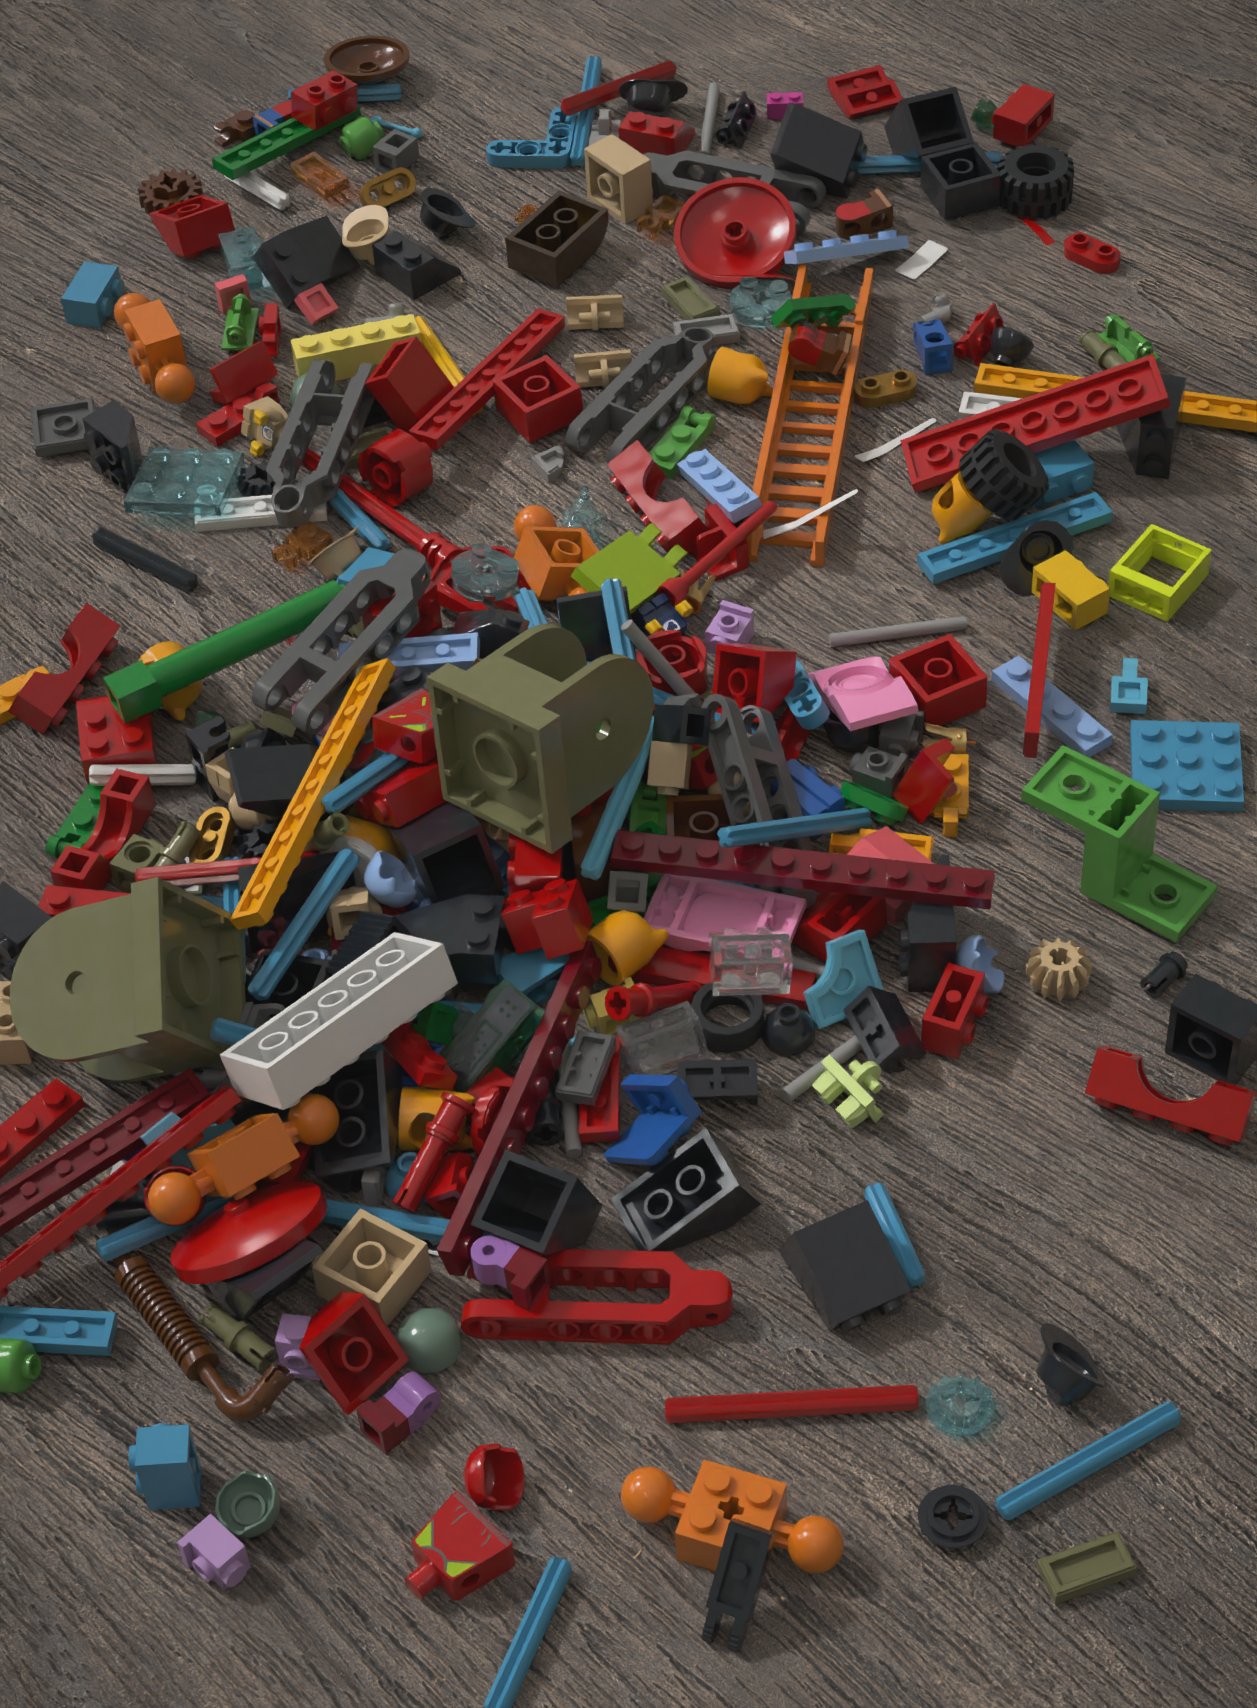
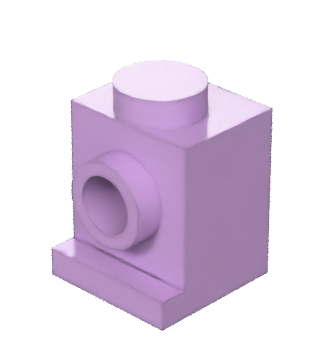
[705,600,755,654]
[275,1313,320,1381]
[177,1514,251,1590]

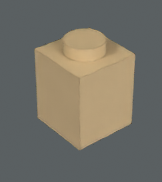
[647,741,692,796]

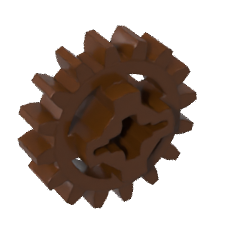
[138,168,203,214]

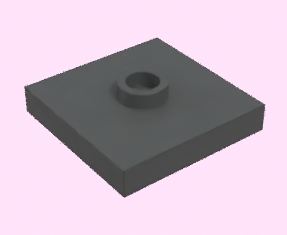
[30,398,96,457]

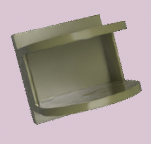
[427,624,654,854]
[9,877,246,1083]

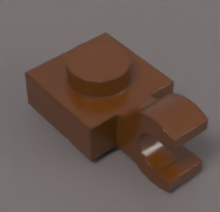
[213,109,266,147]

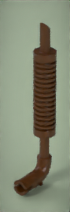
[107,1232,295,1422]

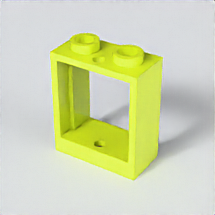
[1108,524,1212,622]

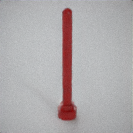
[657,501,777,608]

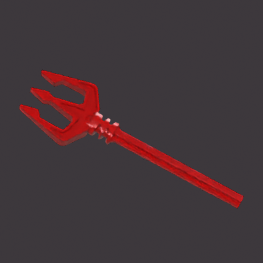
[301,448,543,613]

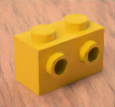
[1032,550,1110,631]

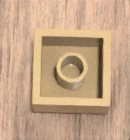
[584,134,653,224]
[312,1208,432,1327]

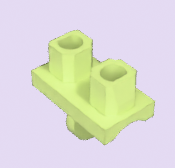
[812,1055,884,1129]

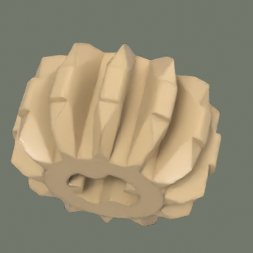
[1026,936,1092,1002]

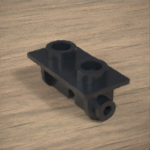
[716,91,757,149]

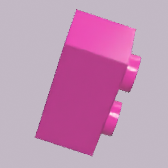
[767,92,803,119]

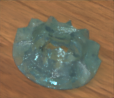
[925,1371,995,1436]

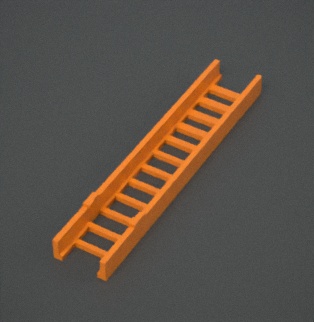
[745,264,873,567]

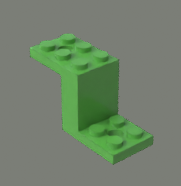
[1021,745,1218,942]

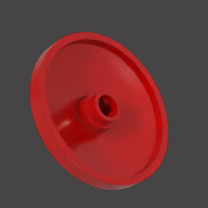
[674,177,797,289]
[170,1181,328,1284]

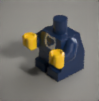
[634,593,693,637]

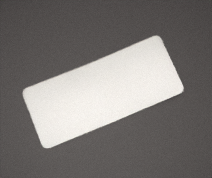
[895,240,948,279]

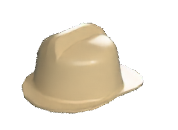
[342,205,389,265]
[308,526,362,580]

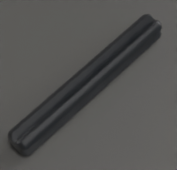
[91,527,199,592]

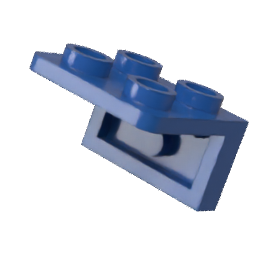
[604,1074,702,1165]

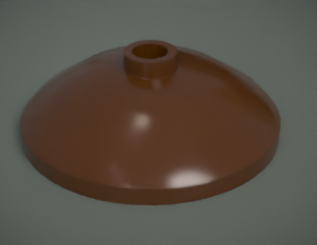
[324,36,410,85]

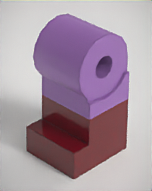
[471,1235,551,1311]
[356,1371,441,1455]

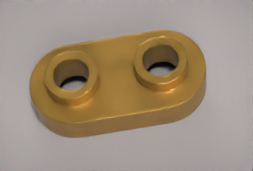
[359,167,416,208]
[855,369,917,408]
[189,806,236,863]

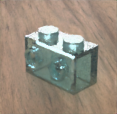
[218,226,271,291]

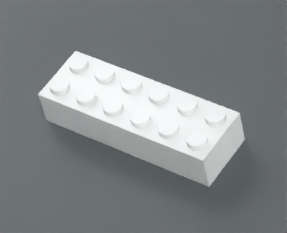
[220,932,458,1110]

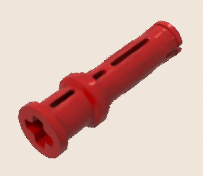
[605,980,702,1021]
[392,1092,475,1214]

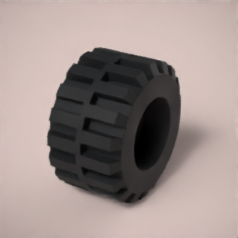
[998,144,1074,220]
[959,429,1049,520]

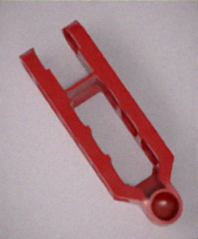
[460,1248,733,1345]

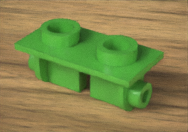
[221,294,259,351]
[1098,314,1160,362]

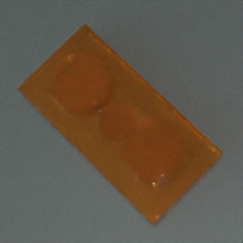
[291,151,350,199]

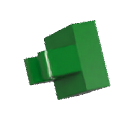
[411,1002,459,1046]

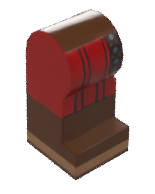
[836,188,893,240]
[788,321,853,376]

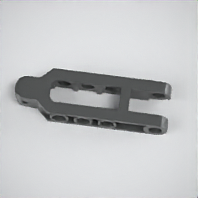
[643,150,827,236]
[565,327,714,463]
[266,359,378,527]
[252,548,431,736]
[701,694,816,910]

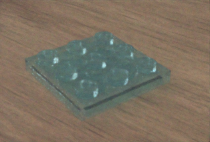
[124,447,245,516]

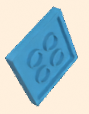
[1130,720,1244,812]

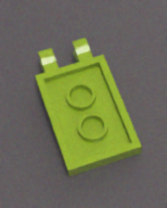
[571,523,688,615]

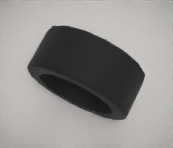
[691,978,765,1053]

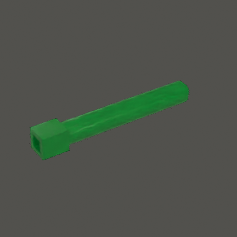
[103,580,345,723]

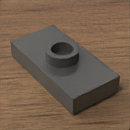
[555,1030,617,1106]

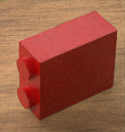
[365,336,454,433]
[355,757,446,828]

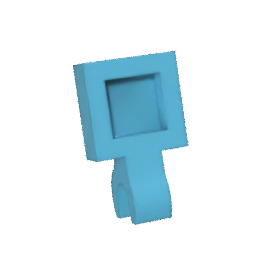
[1110,658,1148,714]

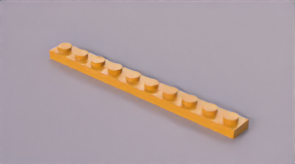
[974,363,1257,432]
[230,658,396,930]

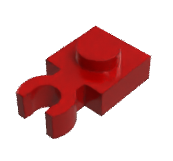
[259,303,282,357]

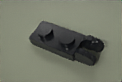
[701,1518,776,1653]

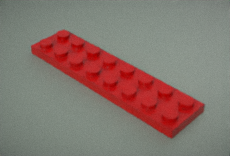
[900,354,1171,493]

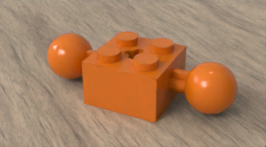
[114,293,196,404]
[513,505,599,602]
[148,1094,339,1225]
[621,1459,844,1573]

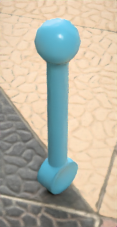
[370,116,423,139]

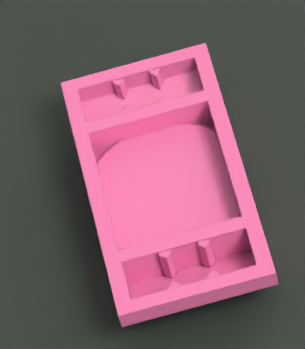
[808,656,919,731]
[643,874,807,965]

